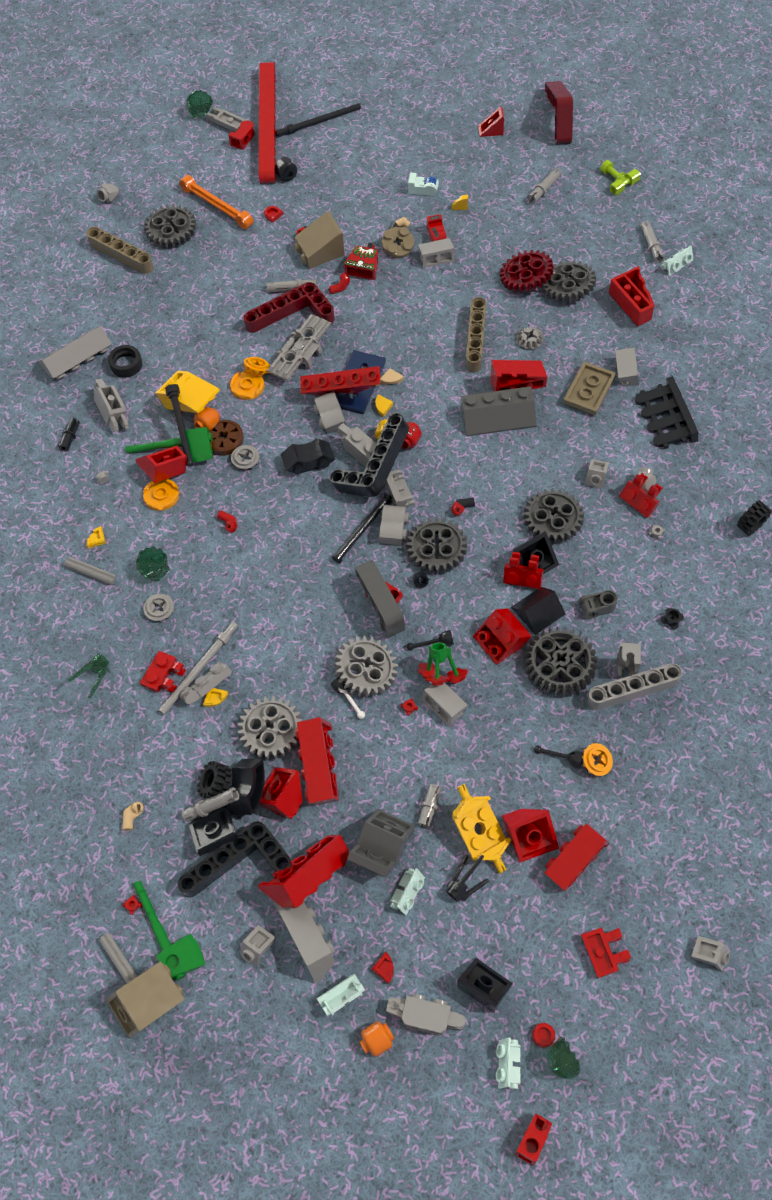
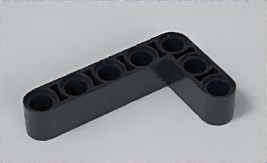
[329,413,409,497]
[178,821,291,898]

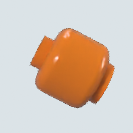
[194,407,220,431]
[359,1021,394,1057]

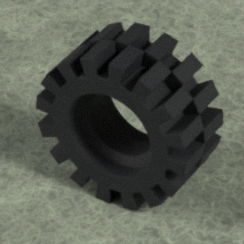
[736,500,772,536]
[197,761,233,799]

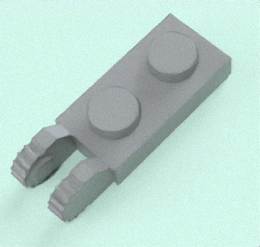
[206,107,247,132]
[179,662,232,705]

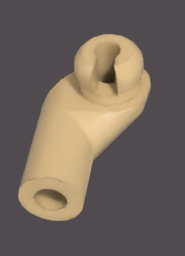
[122,802,144,831]

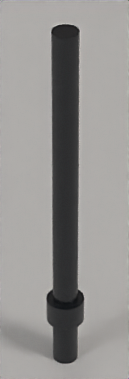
[275,103,361,137]

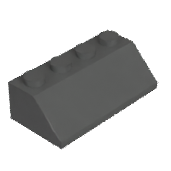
[461,386,537,436]

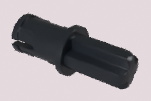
[58,418,80,451]

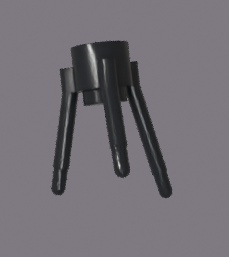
[446,855,489,902]

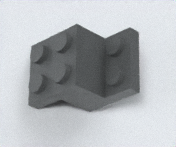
[347,809,416,877]

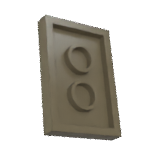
[563,361,616,416]

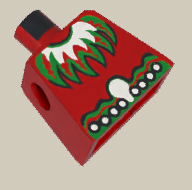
[344,243,378,280]

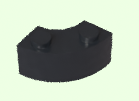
[281,438,335,474]
[227,759,265,815]

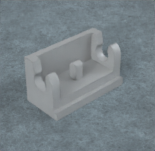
[418,238,455,268]
[615,347,639,386]
[385,470,415,508]
[615,642,641,677]
[422,683,468,726]

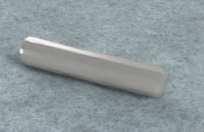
[65,557,116,585]
[99,933,138,983]

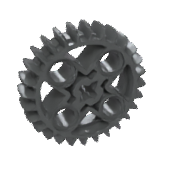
[524,626,597,698]

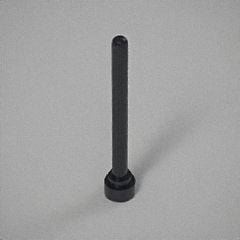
[165,384,194,467]

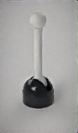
[331,676,365,719]

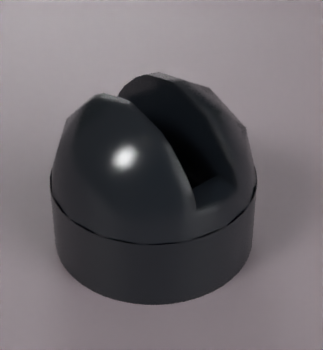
[413,571,429,588]

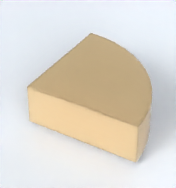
[380,368,404,385]

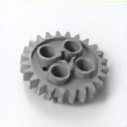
[334,636,398,697]
[238,696,303,760]

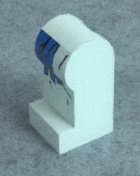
[408,172,439,196]

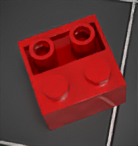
[135,446,187,483]
[473,608,532,665]

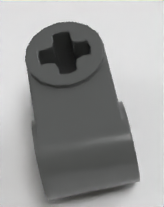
[578,590,618,620]

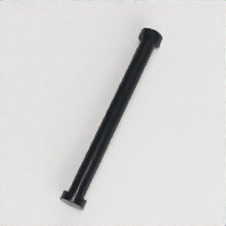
[332,493,393,564]

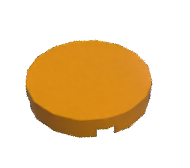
[230,370,265,400]
[143,479,179,511]

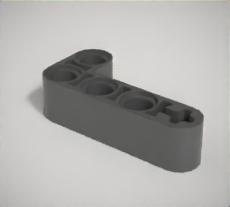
[354,560,405,638]

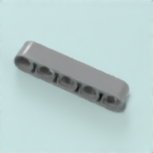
[587,663,682,710]

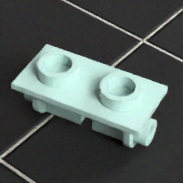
[660,246,693,276]
[390,868,425,915]
[317,973,365,1016]
[496,1038,521,1089]

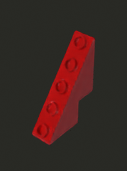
[300,366,380,396]

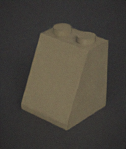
[294,211,345,269]
[106,961,185,1038]

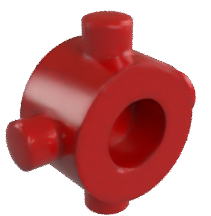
[401,699,418,716]
[123,895,142,915]

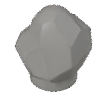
[97,184,119,203]
[634,468,656,493]

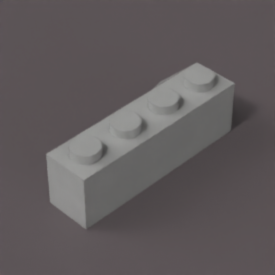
[37,326,112,380]
[273,898,335,984]

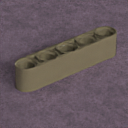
[86,227,154,274]
[466,297,486,373]

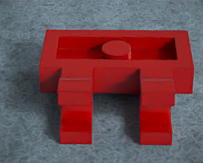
[619,473,663,518]
[503,552,543,589]
[140,651,186,693]
[581,927,631,979]

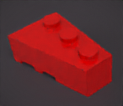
[609,266,655,327]
[490,360,547,391]
[544,823,610,891]

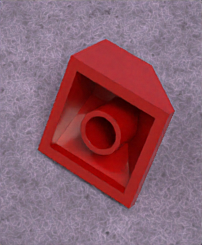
[259,767,302,819]
[502,809,559,863]

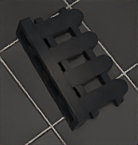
[635,376,698,449]

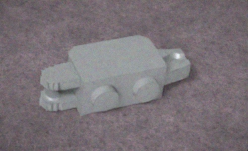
[94,379,129,432]
[337,423,377,467]
[386,994,466,1036]

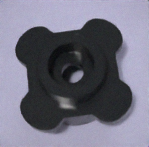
[661,608,684,629]

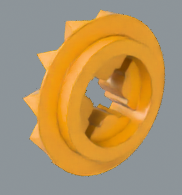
[243,357,270,375]
[582,743,613,777]

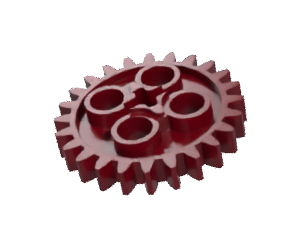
[500,250,554,293]

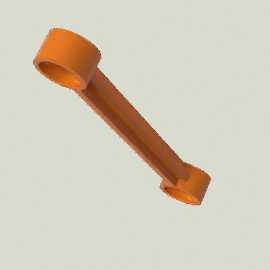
[179,175,254,230]

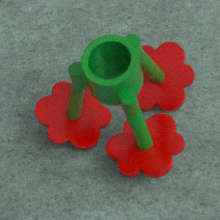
[418,643,468,686]

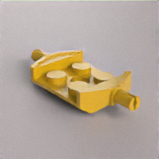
[452,783,511,873]

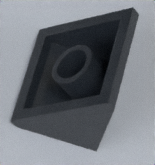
[513,531,559,574]
[511,587,566,635]
[457,958,513,1013]

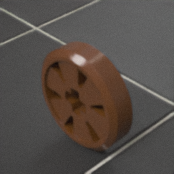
[209,420,244,456]

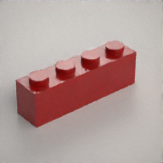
[295,717,339,805]
[257,835,349,908]

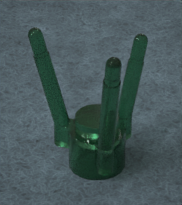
[68,653,109,699]

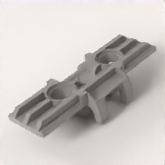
[267,314,331,381]

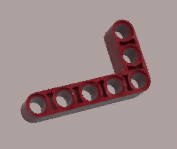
[545,81,573,144]
[243,282,335,333]

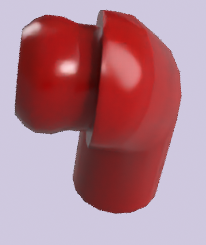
[329,273,350,294]
[217,510,238,533]

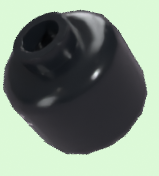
[275,157,297,181]

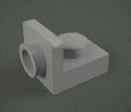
[585,459,609,488]
[240,925,275,966]
[691,936,730,971]

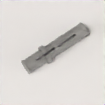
[528,168,562,204]
[640,221,665,263]
[267,278,318,293]
[182,788,239,822]

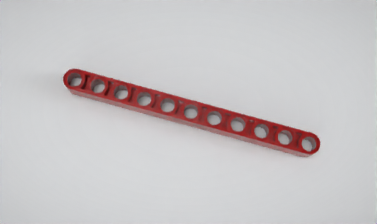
[259,62,276,184]

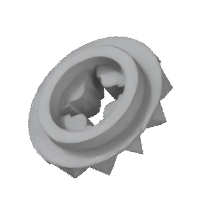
[516,326,544,349]
[231,445,260,471]
[143,594,174,622]

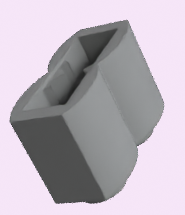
[313,391,347,434]
[379,505,409,545]

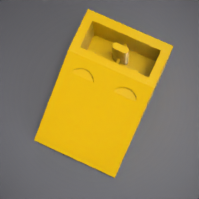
[155,371,220,413]

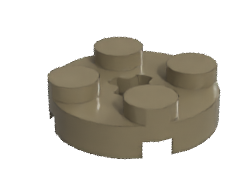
[382,227,414,259]

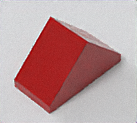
[478,106,504,137]

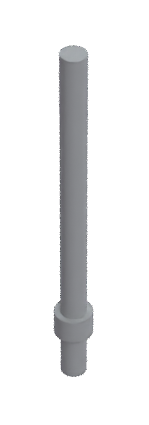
[158,622,238,715]

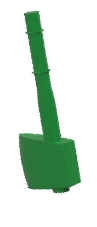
[126,427,213,462]
[133,881,205,981]

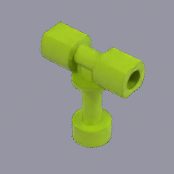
[600,160,641,196]

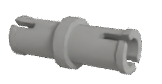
[417,784,442,828]

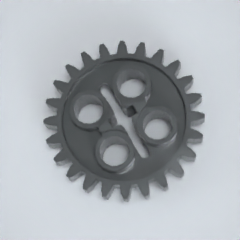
[144,204,197,248]
[542,260,596,303]
[523,488,584,544]
[406,517,467,574]

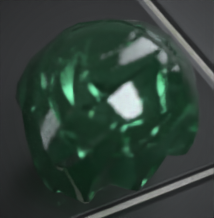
[186,90,213,118]
[136,546,170,581]
[546,1037,580,1080]

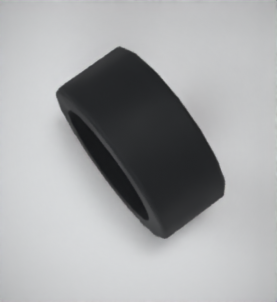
[108,345,142,378]

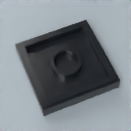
[188,805,238,856]

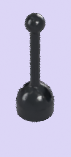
[407,630,454,650]
[534,745,584,768]

